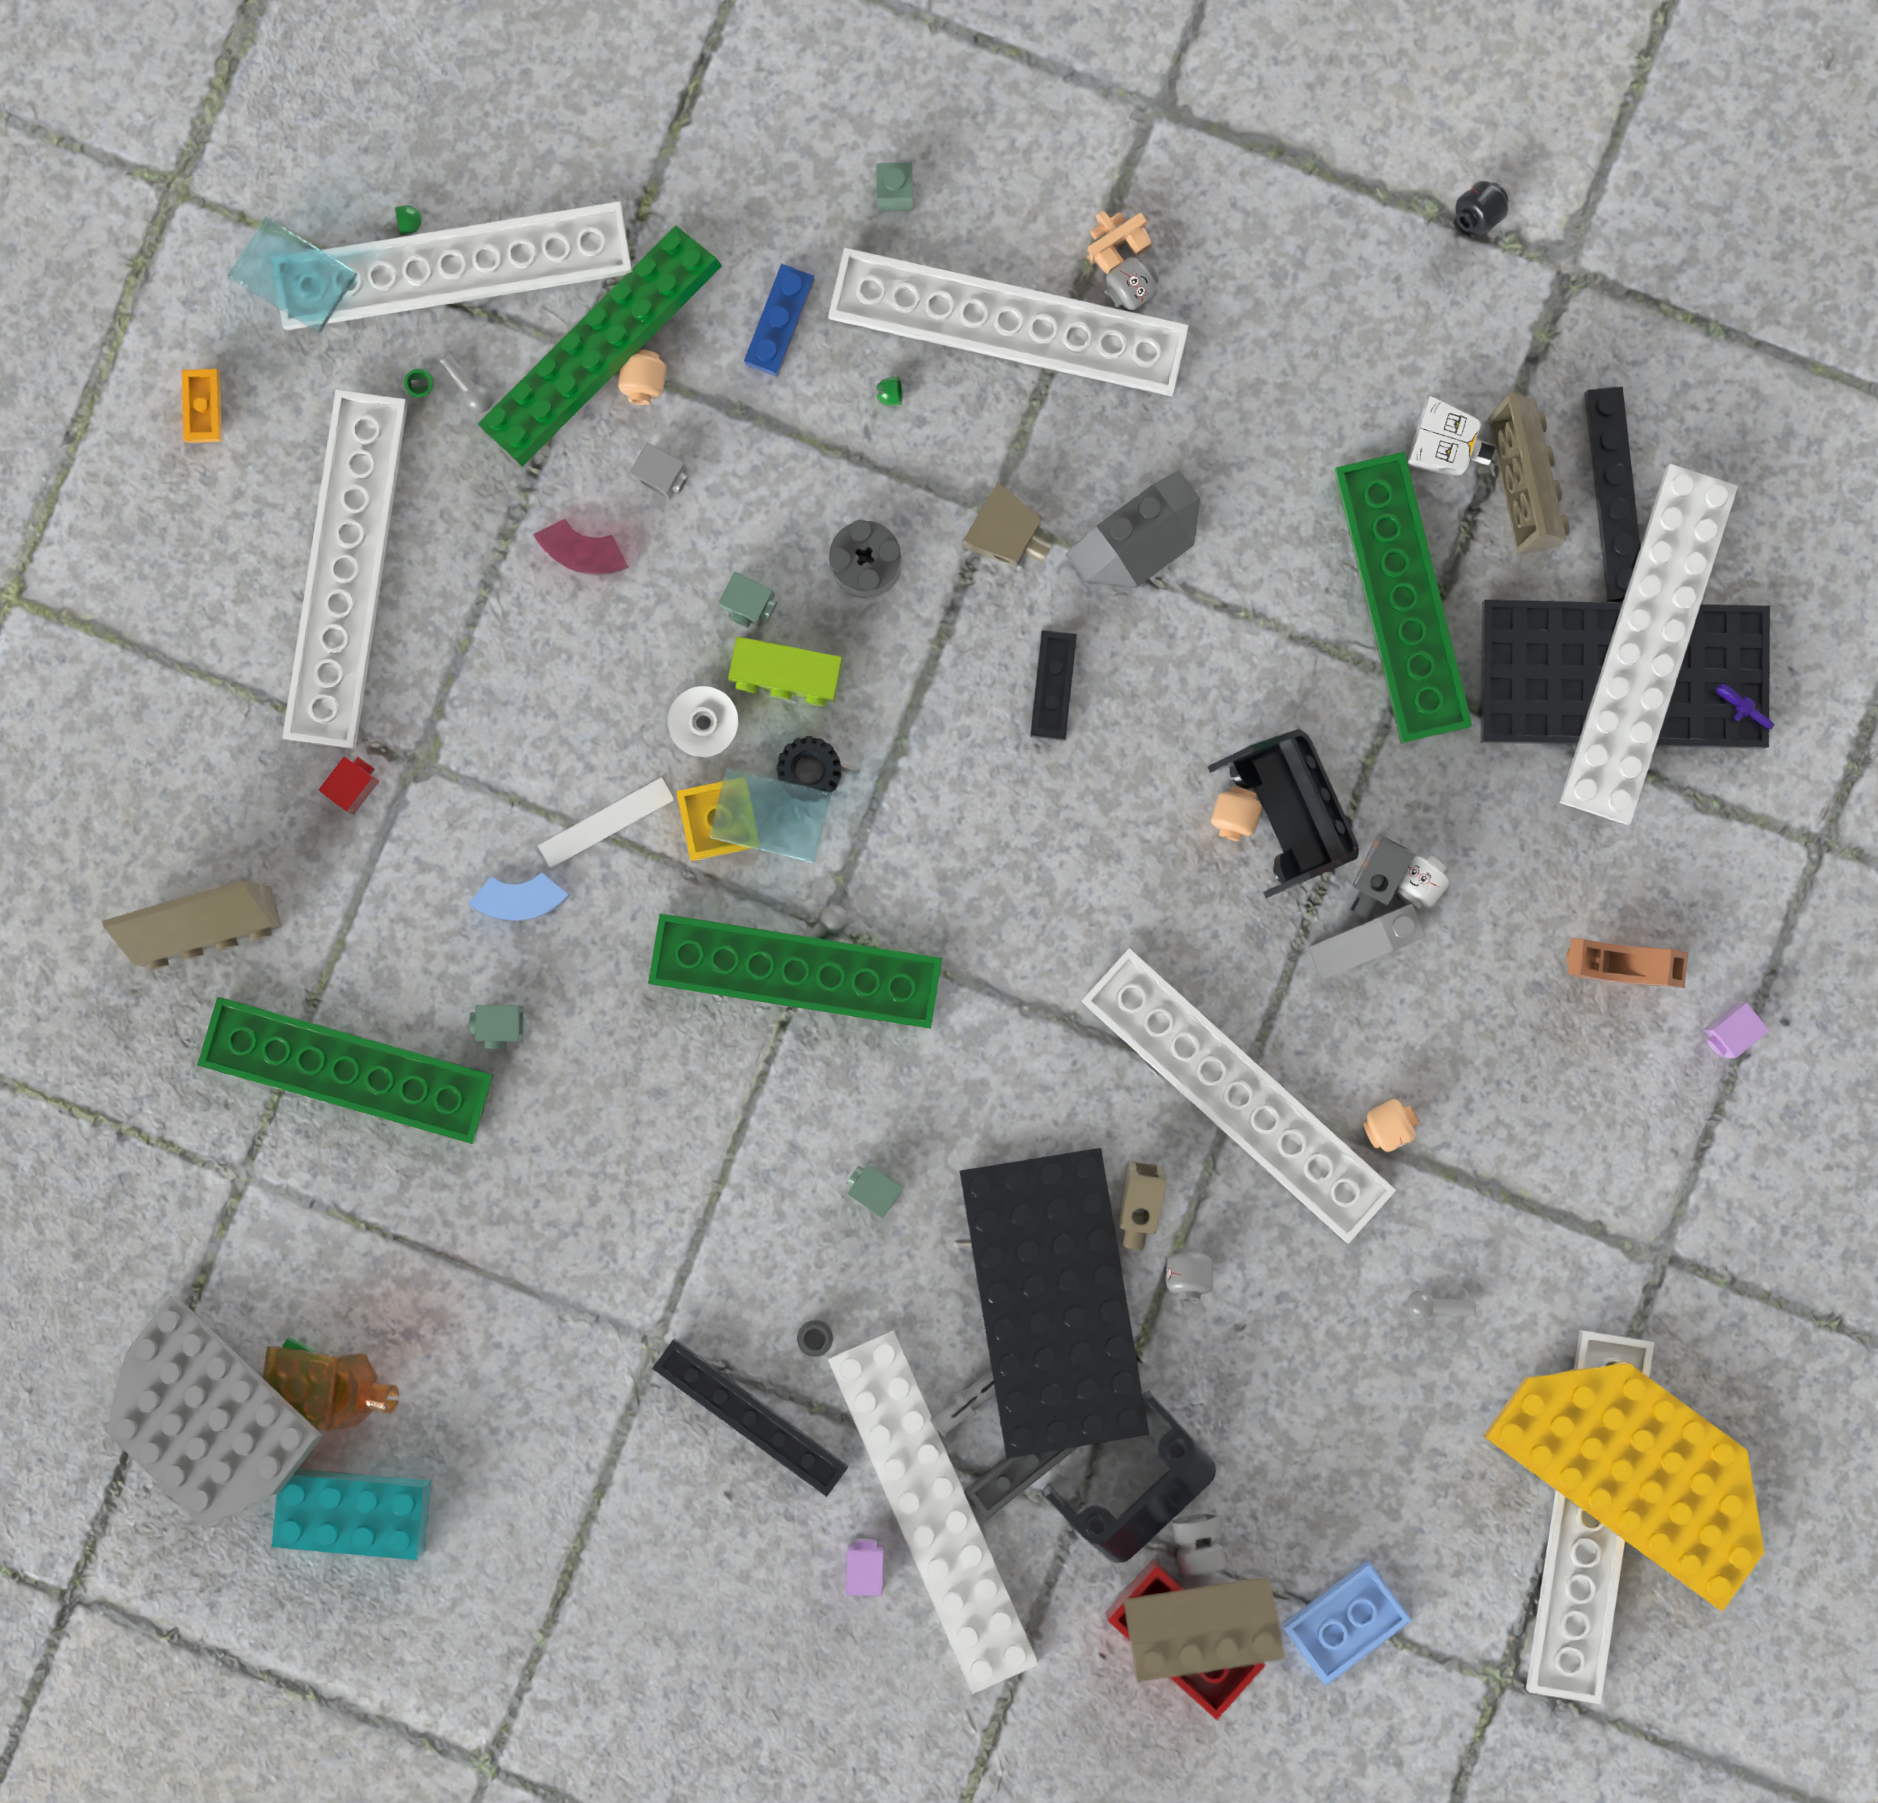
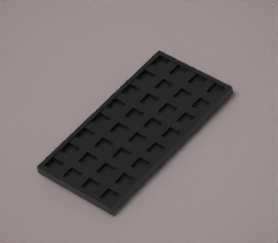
[1481,600,1770,749]
[959,1148,1149,1459]

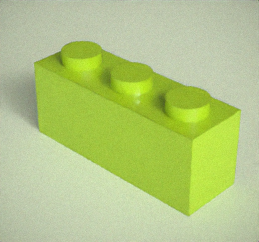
[728,636,843,707]

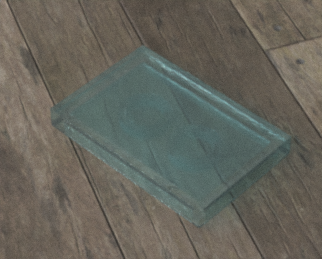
[228,216,358,334]
[710,768,832,863]

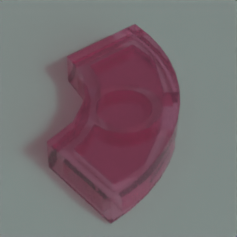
[533,519,629,575]

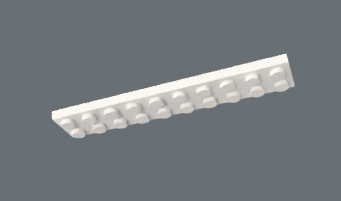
[272,201,632,330]
[828,248,1189,396]
[282,390,408,750]
[1559,464,1738,825]
[1081,948,1396,1244]
[828,1329,1039,1694]
[1526,1330,1654,1704]

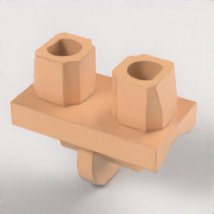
[1086,211,1152,274]

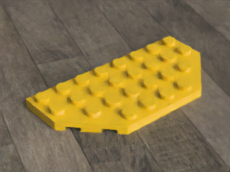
[1483,1362,1765,1612]

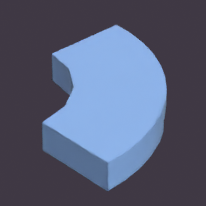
[468,872,570,921]

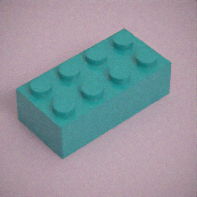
[271,1469,431,1560]

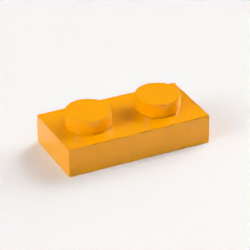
[181,369,222,443]

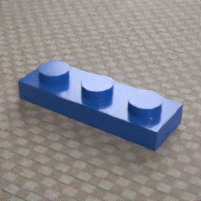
[744,263,815,377]

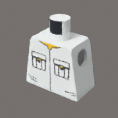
[1407,396,1495,475]

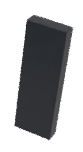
[1030,630,1077,741]

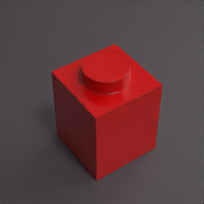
[318,756,379,815]

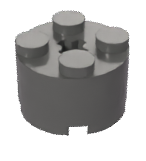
[829,520,901,598]

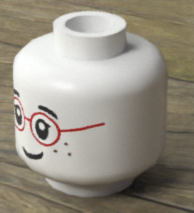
[1396,855,1449,910]

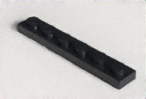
[1584,386,1641,602]
[652,1338,848,1497]

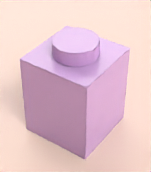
[1704,1003,1770,1058]
[846,1539,884,1596]

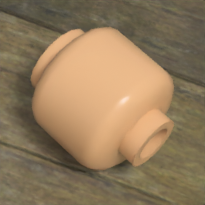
[618,349,667,405]
[1211,786,1262,842]
[1363,1099,1420,1152]

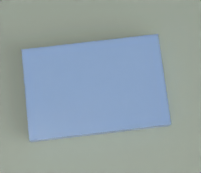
[1281,1560,1413,1686]

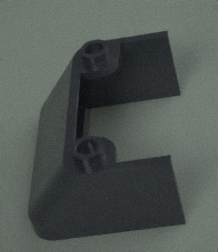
[1207,729,1359,898]
[1044,1390,1216,1563]

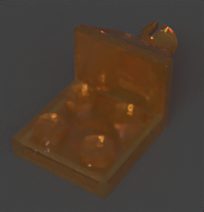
[263,1346,399,1431]

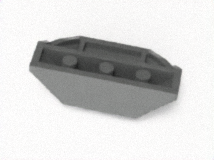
[1066,471,1200,588]

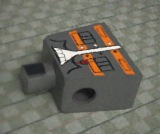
[1351,834,1415,919]

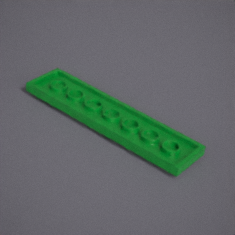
[477,225,722,467]
[1334,451,1472,744]
[648,913,942,1029]
[197,997,494,1144]

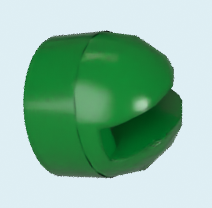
[395,205,421,235]
[404,369,434,397]
[876,376,903,406]

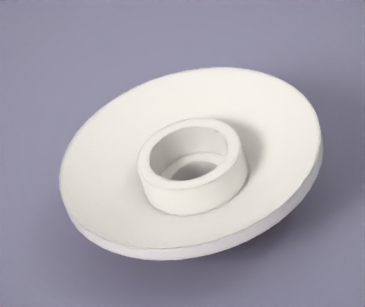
[667,686,739,757]

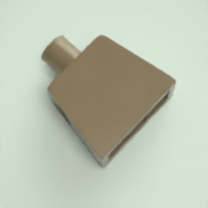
[963,483,1053,567]
[1119,1160,1167,1250]

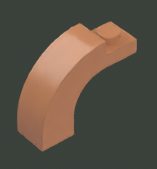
[1566,938,1688,988]

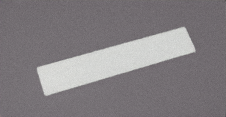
[538,777,674,868]

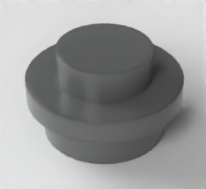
[797,1320,833,1357]

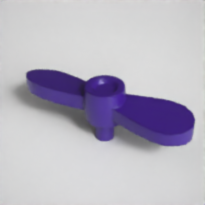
[1716,684,1775,729]

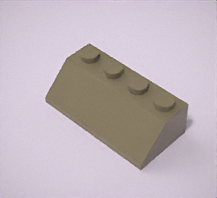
[1123,1576,1285,1682]

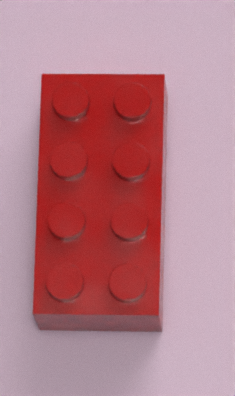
[1105,1559,1266,1721]

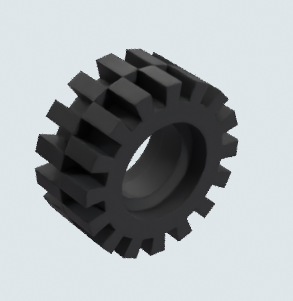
[776,736,842,802]

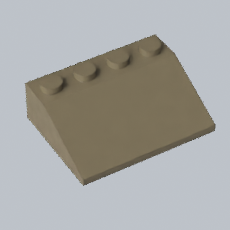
[1488,392,1569,555]
[102,880,282,971]

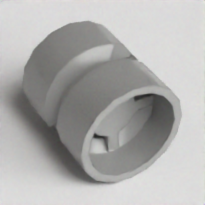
[1172,1514,1226,1575]

